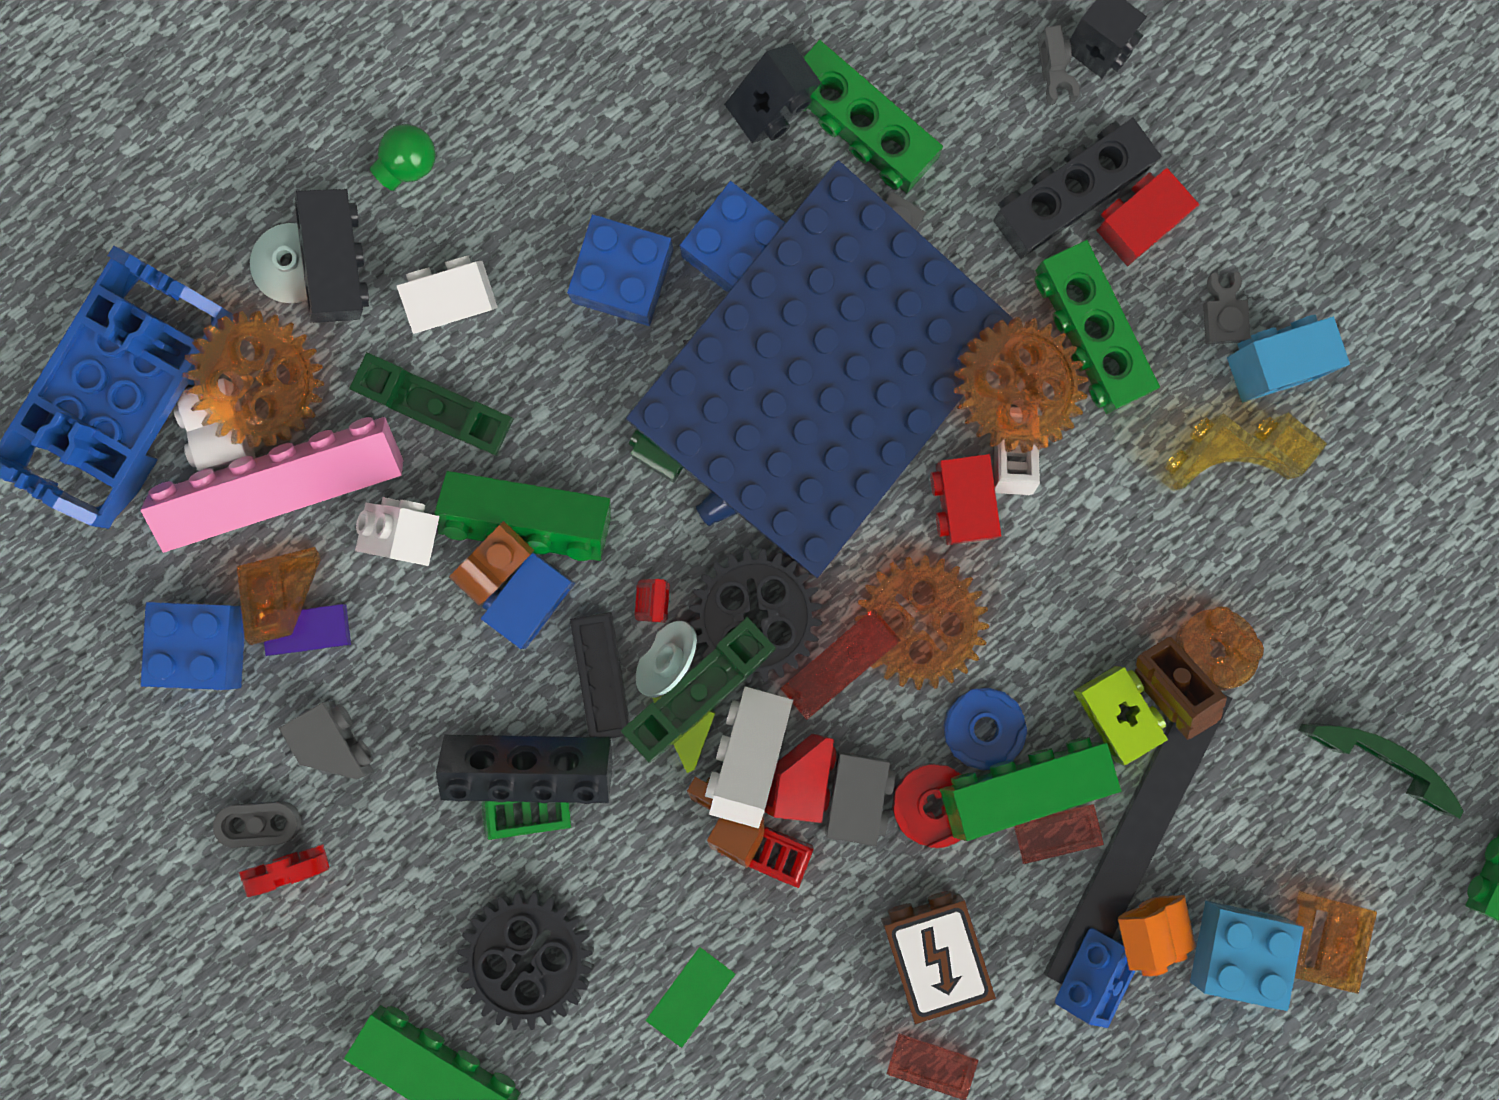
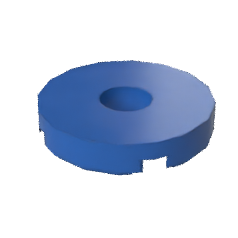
[943,687,1027,771]

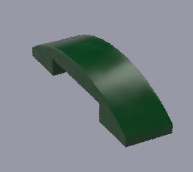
[349,352,514,456]
[620,617,776,764]
[1298,723,1464,819]

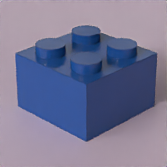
[680,181,785,292]
[567,214,674,326]
[141,602,246,690]

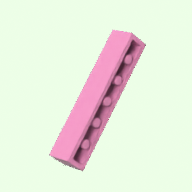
[141,417,403,553]

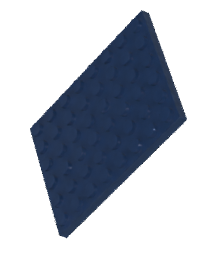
[624,160,1020,578]

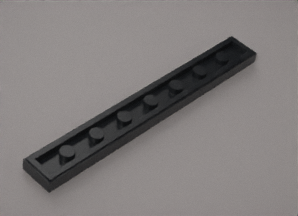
[1044,694,1233,984]

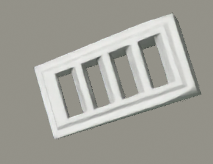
[993,406,1040,495]

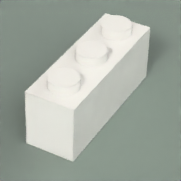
[705,687,793,828]

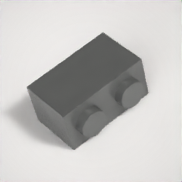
[825,751,895,846]

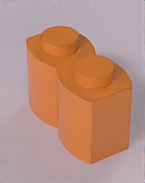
[1118,895,1196,976]

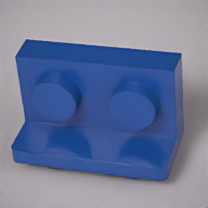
[1055,928,1136,1028]

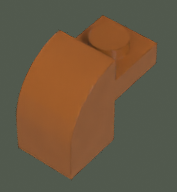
[449,521,534,606]
[687,777,765,868]

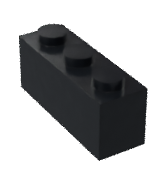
[295,189,369,323]

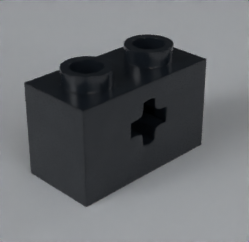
[1069,0,1147,79]
[724,43,821,144]

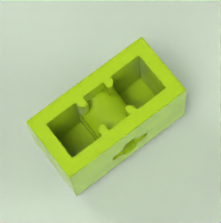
[1073,666,1168,765]

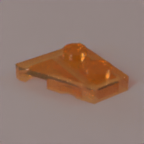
[237,547,321,645]

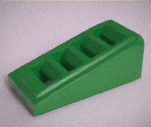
[481,801,571,840]

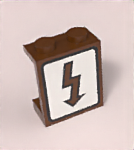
[881,891,996,1024]

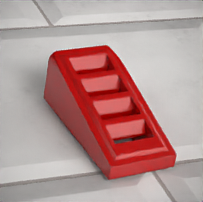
[634,579,670,623]
[721,826,814,888]

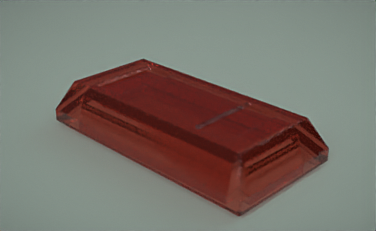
[1014,804,1104,864]
[886,1033,979,1100]

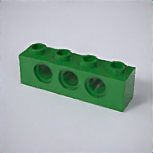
[803,40,943,194]
[1035,240,1161,415]

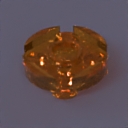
[1176,606,1264,691]

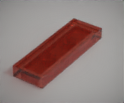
[780,609,901,720]

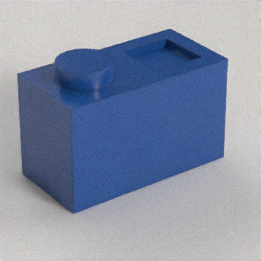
[481,552,575,649]

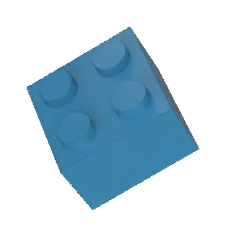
[1227,314,1350,403]
[1190,900,1304,1011]

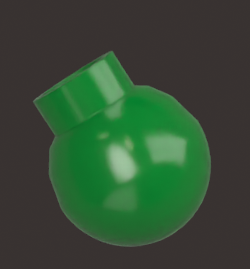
[370,124,436,191]

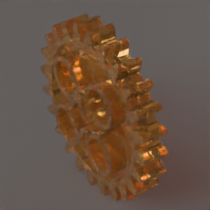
[182,311,324,447]
[953,317,1088,453]
[854,555,989,690]

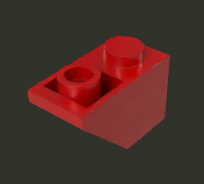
[764,734,836,823]

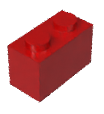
[1096,168,1200,267]
[930,454,1001,545]

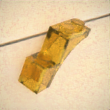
[1161,413,1327,491]

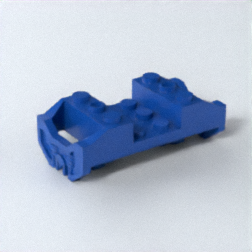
[0,245,236,529]

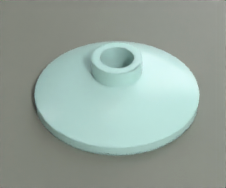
[250,223,307,303]
[636,621,697,698]

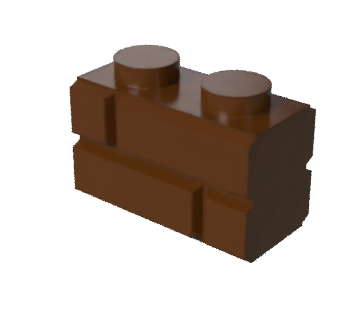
[1135,637,1227,740]

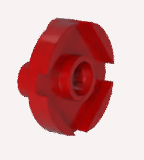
[892,763,962,848]
[239,844,330,897]

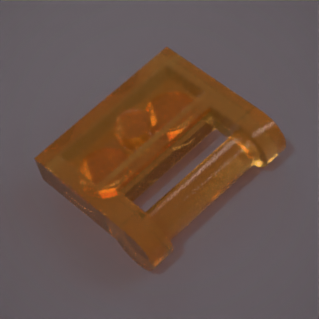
[1295,890,1377,994]

